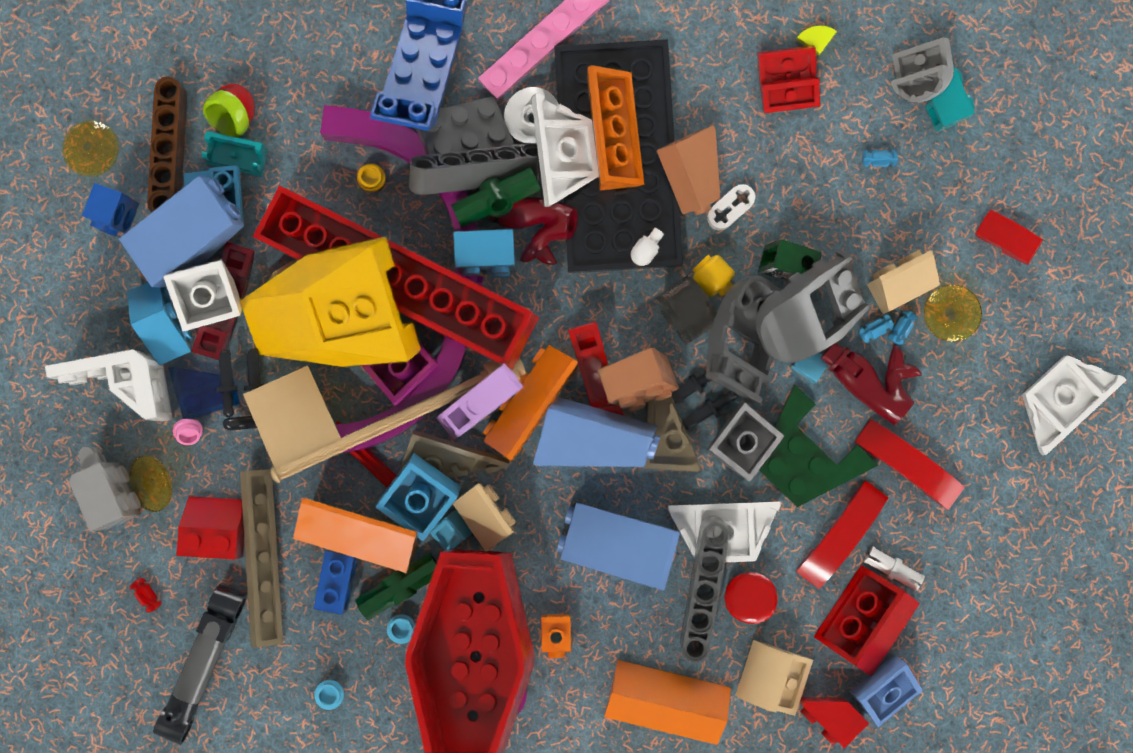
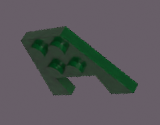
[759,385,878,507]

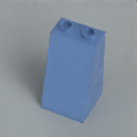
[119,175,245,287]
[533,397,661,467]
[556,502,680,591]

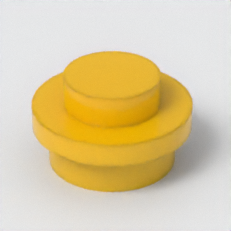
[357,163,386,192]

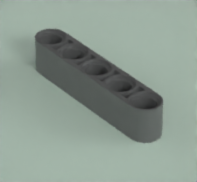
[409,143,541,195]
[680,516,729,663]

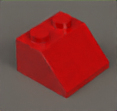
[176,496,244,560]

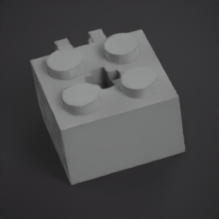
[69,447,141,532]

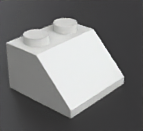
[163,259,242,331]

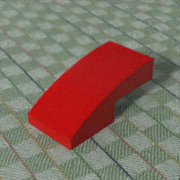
[975,209,1043,265]

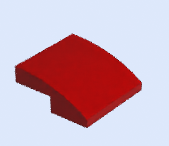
[757,45,820,114]

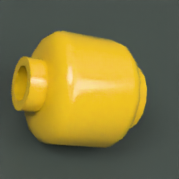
[692,254,735,297]

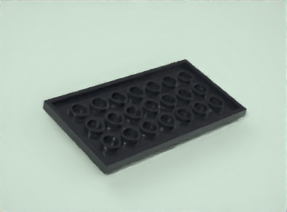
[554,39,683,273]

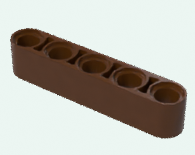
[147,76,187,212]

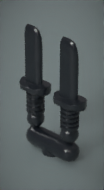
[216,348,265,431]
[672,371,737,430]

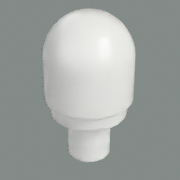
[631,228,664,266]

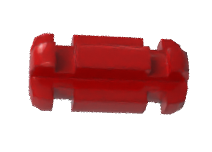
[129,578,161,613]

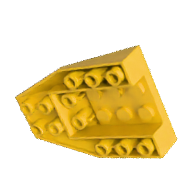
[240,237,421,367]

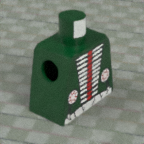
[758,239,822,280]

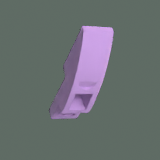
[436,363,523,440]

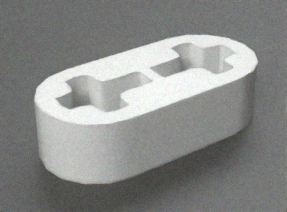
[707,184,755,231]

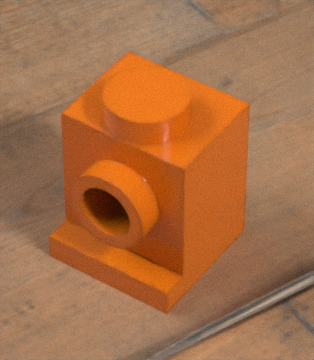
[541,614,571,658]

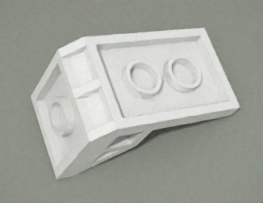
[45,350,173,421]

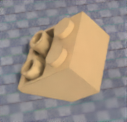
[867,249,940,314]
[453,483,516,551]

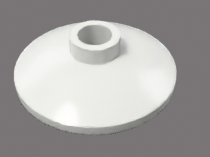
[504,87,559,144]

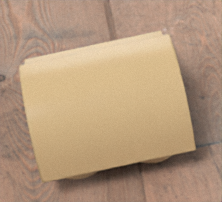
[735,640,813,716]

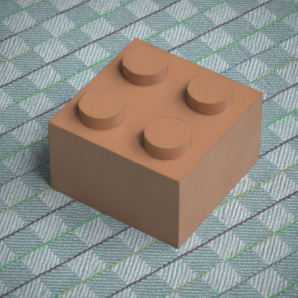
[598,348,679,411]

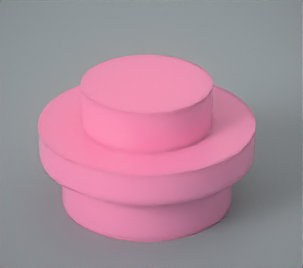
[173,419,203,445]

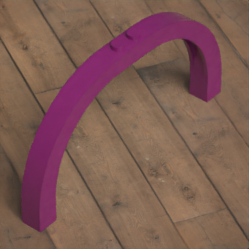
[320,105,484,453]

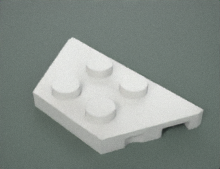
[531,94,599,207]
[1022,355,1126,455]
[667,501,780,563]

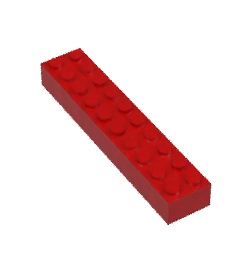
[253,185,540,370]

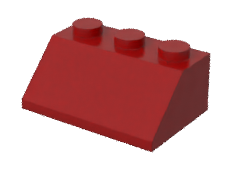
[814,565,920,677]

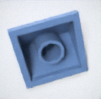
[849,655,923,727]

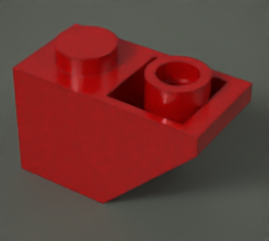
[800,697,869,748]

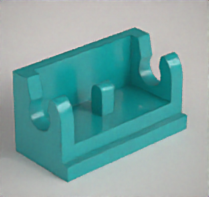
[201,131,268,177]

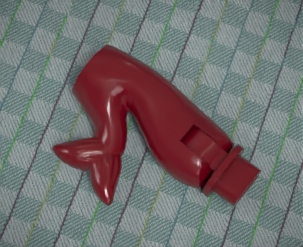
[485,196,578,265]
[821,342,922,425]

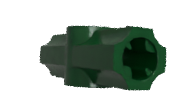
[451,167,541,228]
[355,553,437,621]

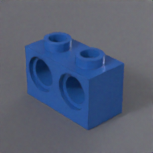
[82,183,139,237]
[313,549,358,615]

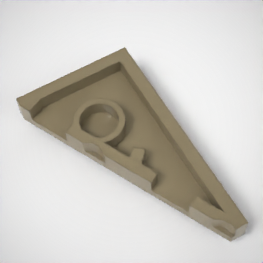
[644,396,702,472]
[398,430,509,477]

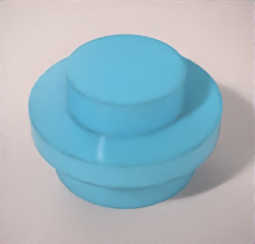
[387,614,416,644]
[314,680,344,710]

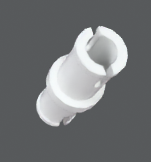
[863,546,925,592]

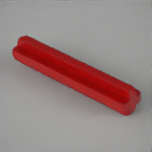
[334,421,396,487]

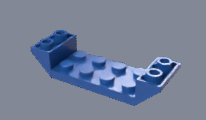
[370,0,467,131]

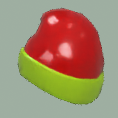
[202,83,255,138]

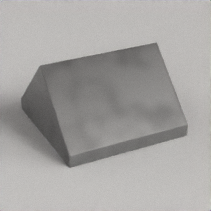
[707,401,784,482]

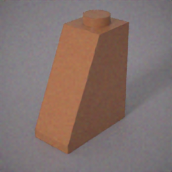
[657,125,720,215]

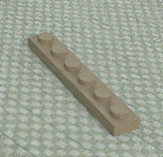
[240,469,283,648]

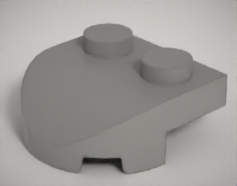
[891,37,954,103]

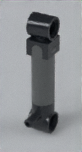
[153,584,247,745]

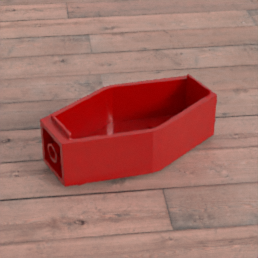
[405,549,535,753]

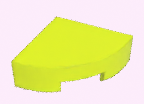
[796,26,837,56]

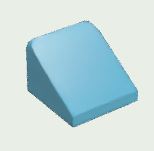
[790,353,828,384]
[430,510,472,551]

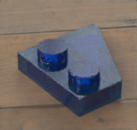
[168,367,241,419]

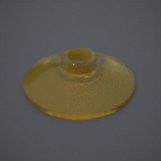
[62,121,119,177]
[924,285,982,342]
[129,455,172,512]

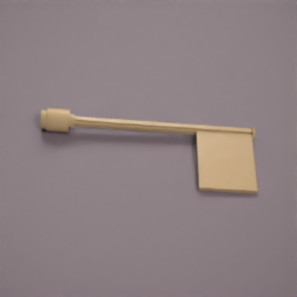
[243,357,526,483]

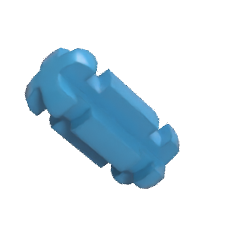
[862,150,898,167]
[888,310,918,345]
[858,314,894,343]

